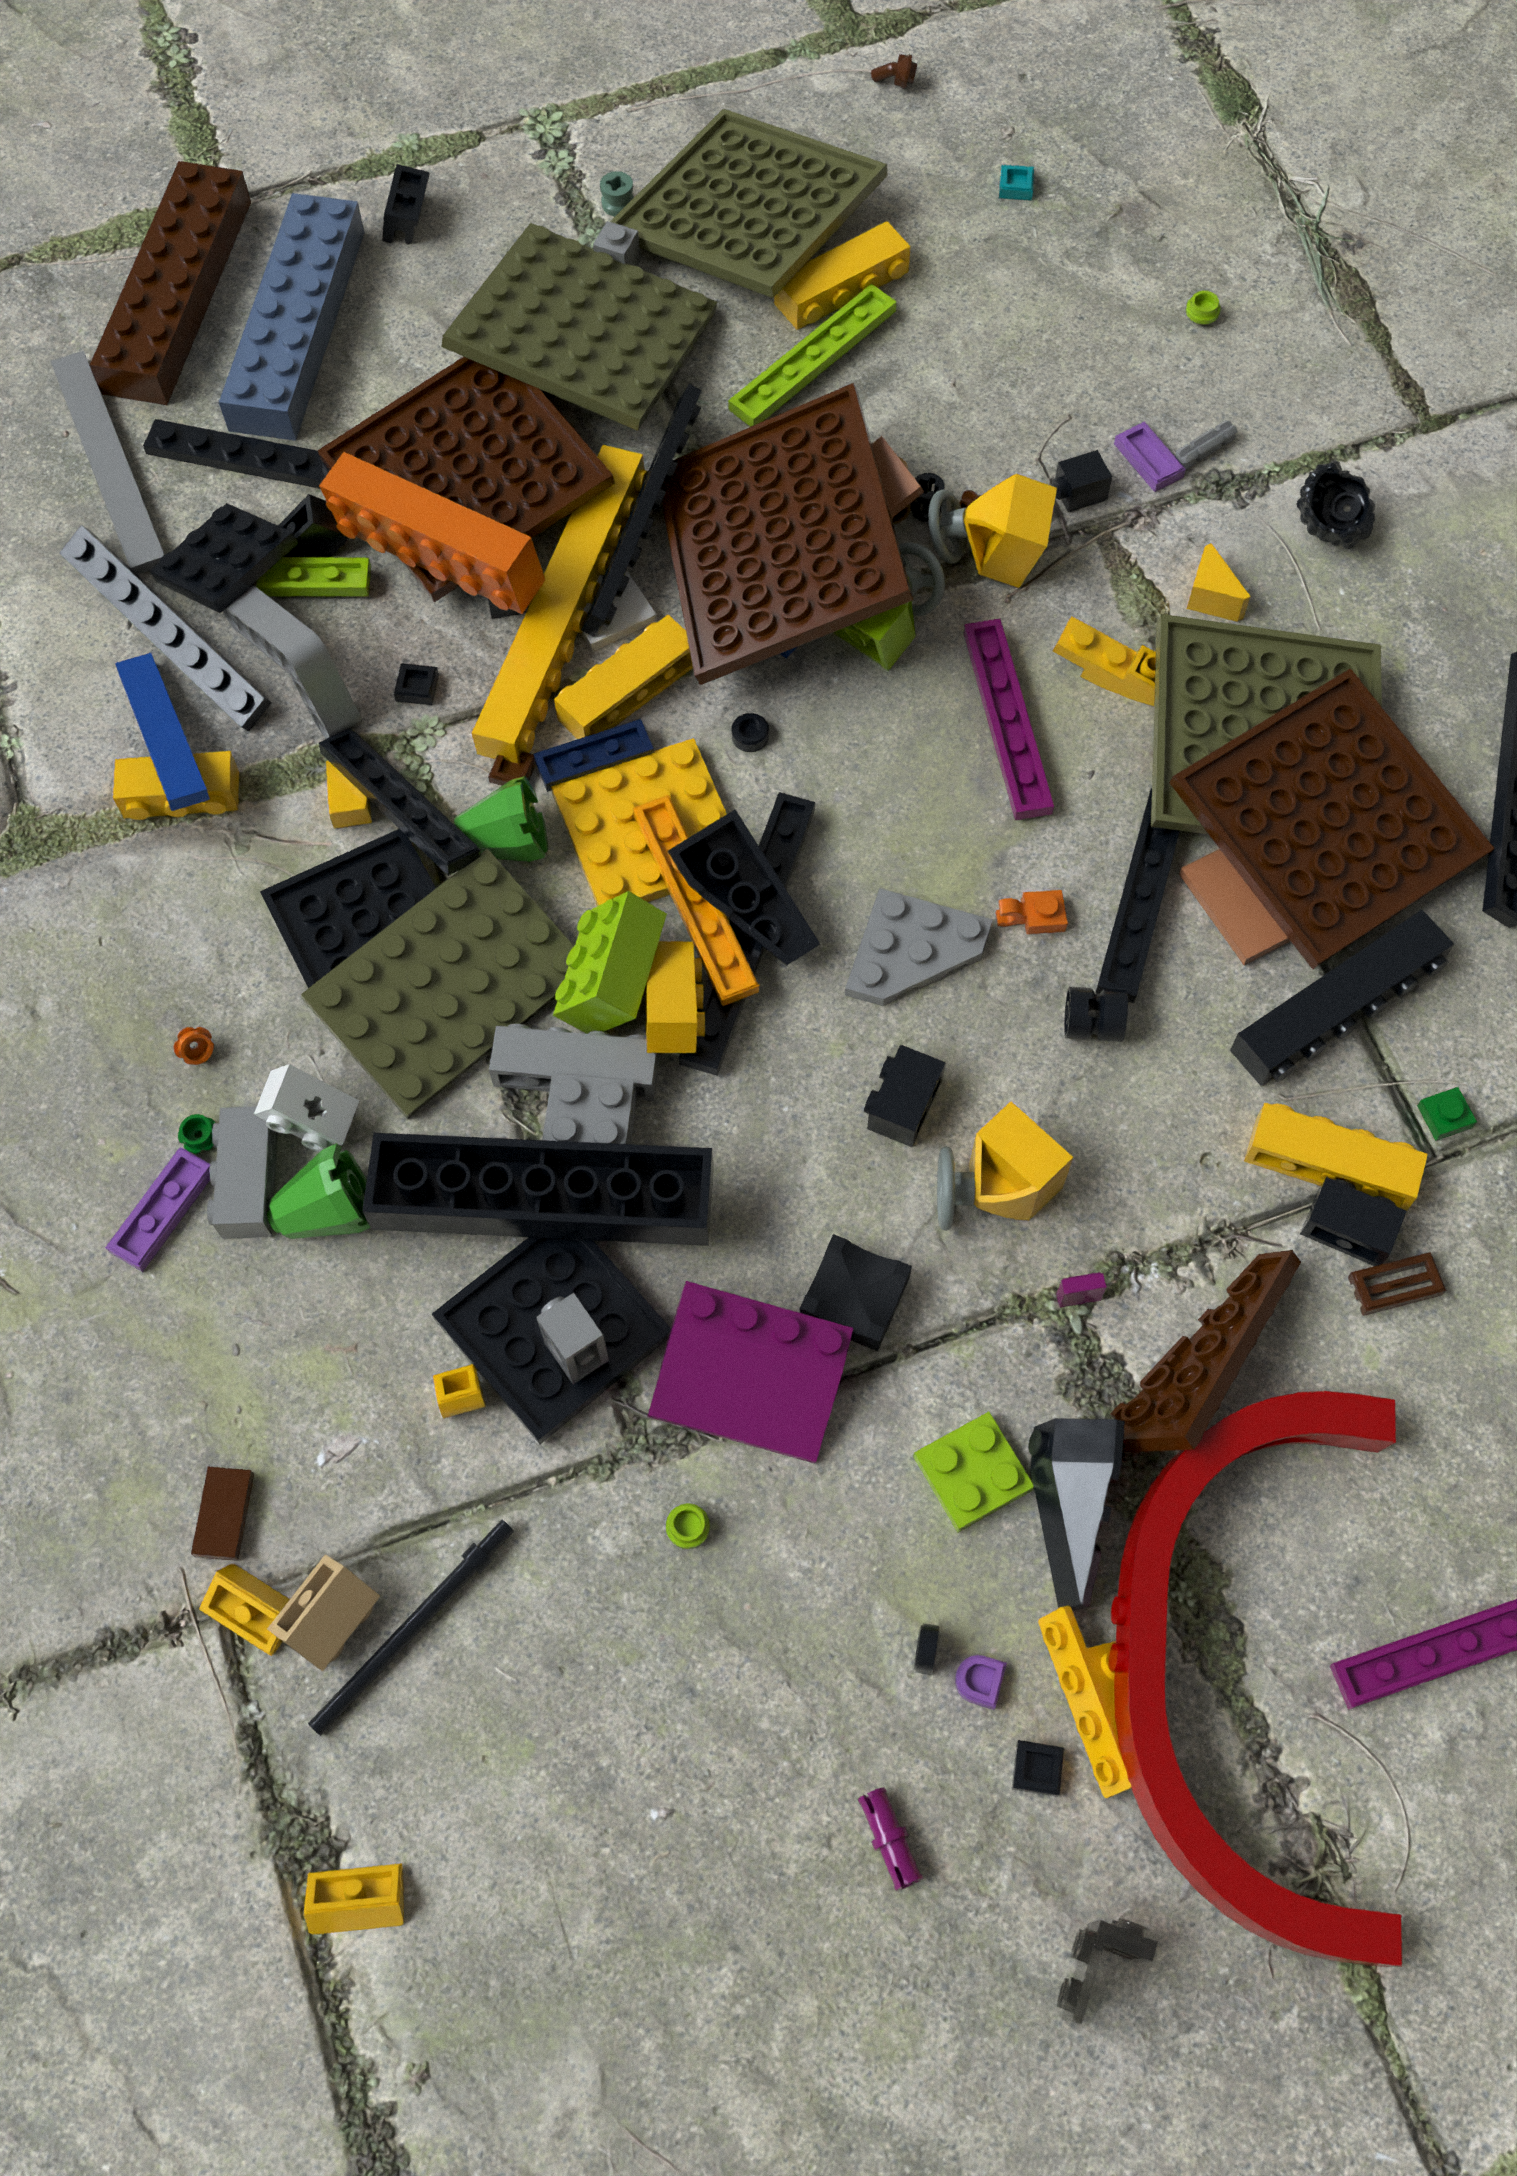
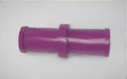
[858,1787,924,1891]

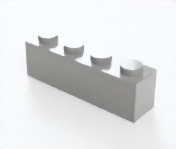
[489,1024,660,1101]

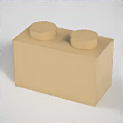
[267,1554,380,1672]

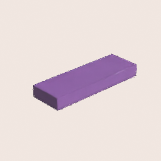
[105,1147,210,1272]

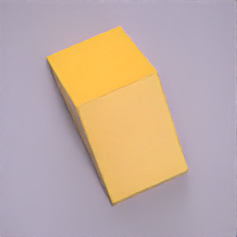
[1187,543,1251,622]

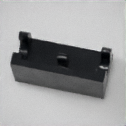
[382,164,430,245]

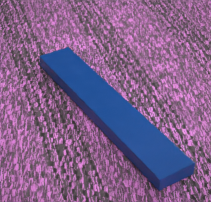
[115,653,210,811]

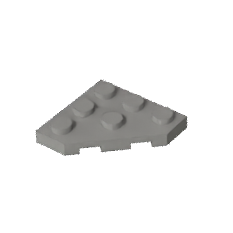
[845,888,993,1006]

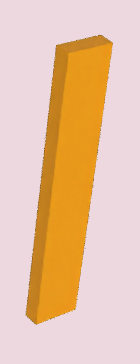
[633,795,759,1006]

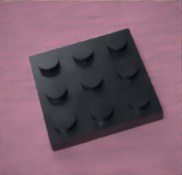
[150,503,298,613]

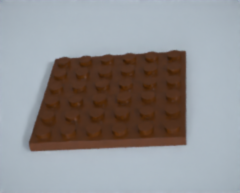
[317,356,615,603]
[1169,668,1495,969]

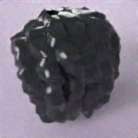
[1296,460,1376,549]

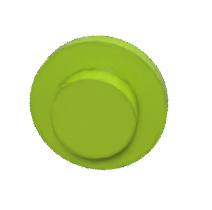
[1186,291,1221,324]
[666,1503,710,1549]

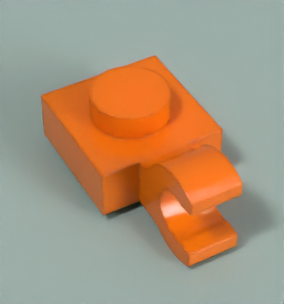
[995,890,1068,934]

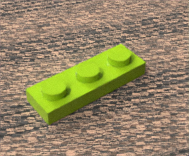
[256,557,372,597]

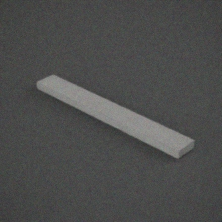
[50,350,165,575]

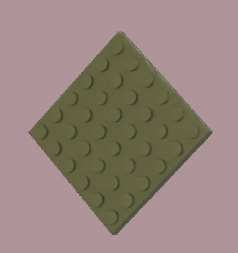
[610,109,888,298]
[441,222,717,431]
[1151,614,1382,834]

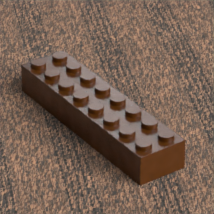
[90,161,251,406]

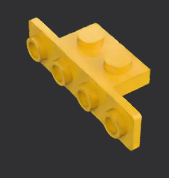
[1038,1605,1131,1798]

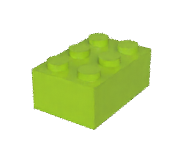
[553,891,667,1034]

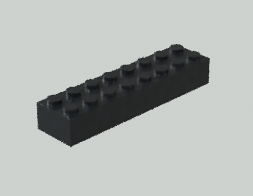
[363,1132,714,1246]

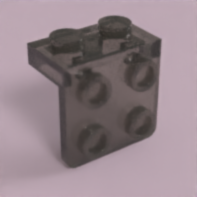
[1057,1918,1158,2025]

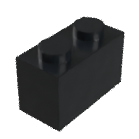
[864,1044,946,1147]
[1300,1177,1407,1266]

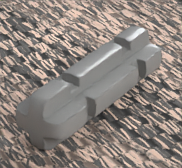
[1175,420,1237,469]

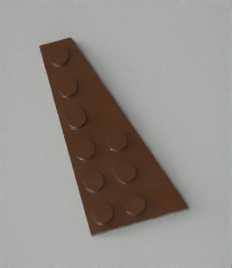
[1110,1250,1301,1452]

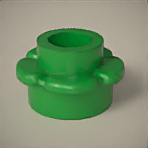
[178,1114,216,1154]

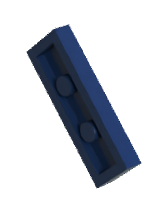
[533,719,654,792]

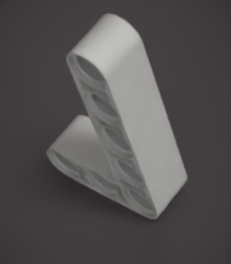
[223,585,362,739]

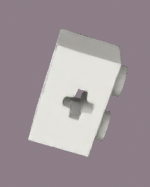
[254,1064,360,1151]

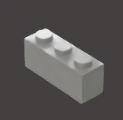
[207,1106,278,1239]

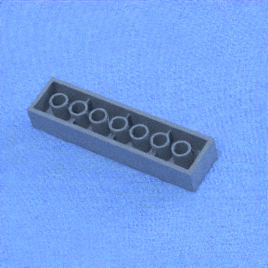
[219,193,365,441]

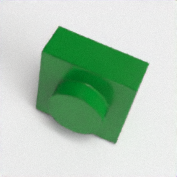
[1417,1087,1477,1141]

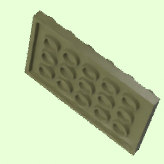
[301,849,574,1119]

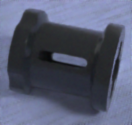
[911,473,945,522]

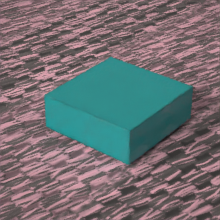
[999,165,1034,201]

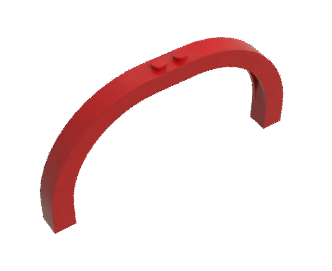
[1109,1391,1402,1967]

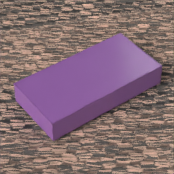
[1114,421,1186,492]

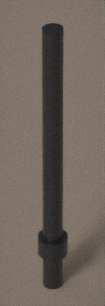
[308,1519,514,1736]

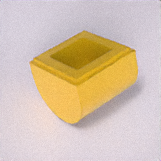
[433,1364,486,1419]

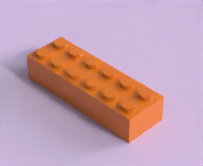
[319,452,546,614]

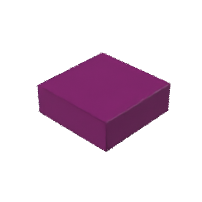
[1056,1272,1107,1308]

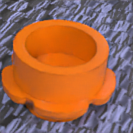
[173,1027,214,1065]

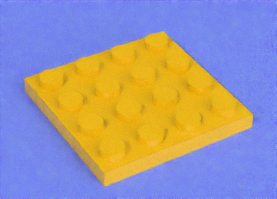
[551,738,727,906]

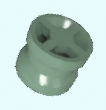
[600,171,634,216]

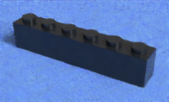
[1230,909,1454,1087]

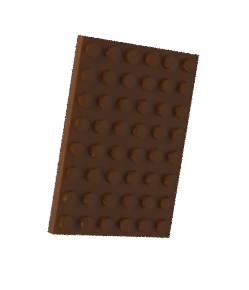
[661,383,914,685]

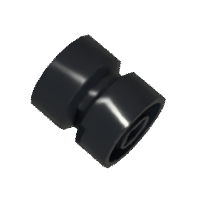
[1064,986,1128,1042]

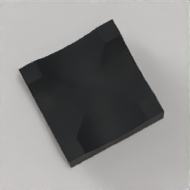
[799,1234,912,1352]

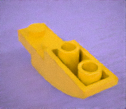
[1053,616,1156,706]

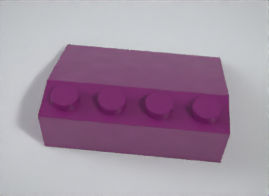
[647,1281,853,1464]

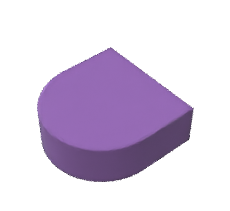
[955,1655,1007,1710]

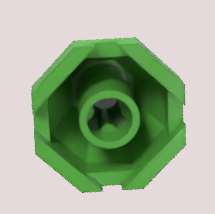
[454,776,549,862]
[267,1143,370,1239]

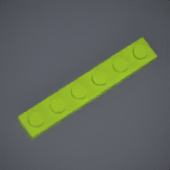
[728,284,897,427]

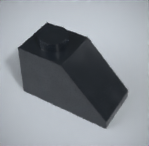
[278,494,349,557]

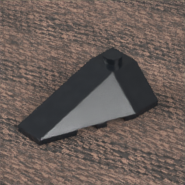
[668,809,820,966]
[1028,1418,1125,1611]

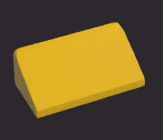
[199,1564,290,1656]
[304,1863,404,1935]

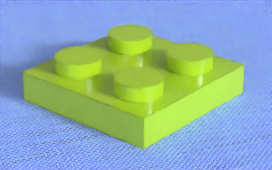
[913,1411,1034,1533]

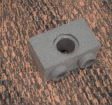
[536,1293,609,1384]

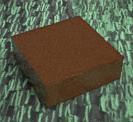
[488,752,536,786]

